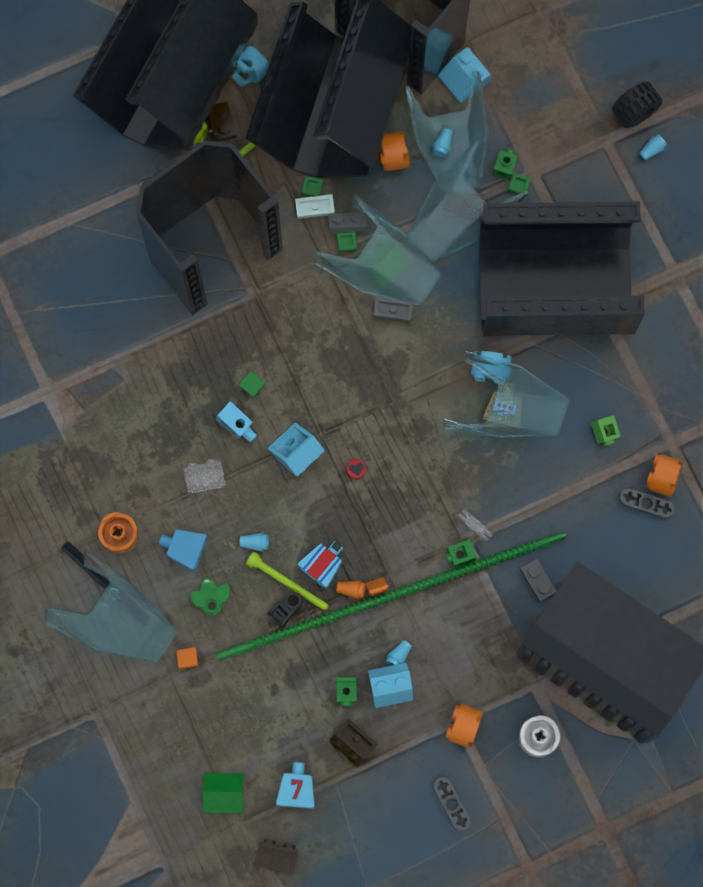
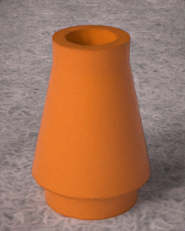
[337,580,366,600]

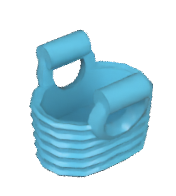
[232,46,269,87]

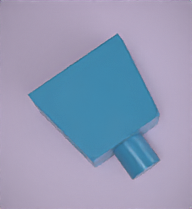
[159,530,208,572]

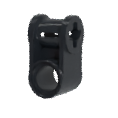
[267,591,303,628]

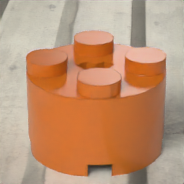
[380,131,410,172]
[646,454,684,498]
[98,512,139,555]
[446,704,483,749]

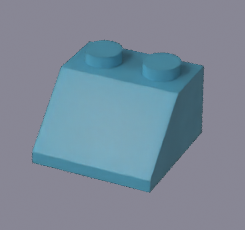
[438,47,491,104]
[267,423,325,476]
[368,663,413,708]

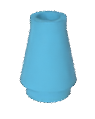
[432,128,453,157]
[639,134,667,161]
[240,532,269,552]
[385,640,412,666]

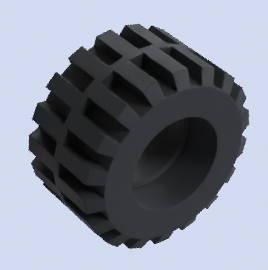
[611,81,663,128]

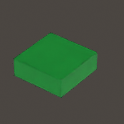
[507,173,531,197]
[301,176,324,197]
[337,232,357,253]
[239,371,266,398]

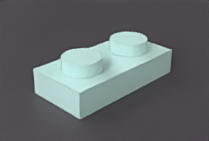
[295,194,335,219]

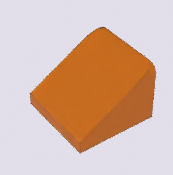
[366,577,388,597]
[176,647,199,670]

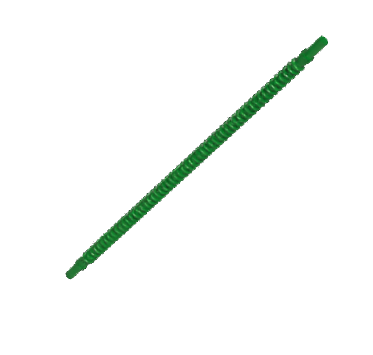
[216,531,566,660]

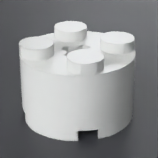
[519,716,560,757]

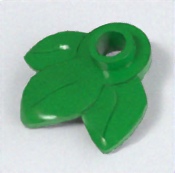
[191,578,229,616]

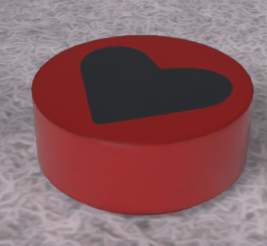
[347,459,366,479]

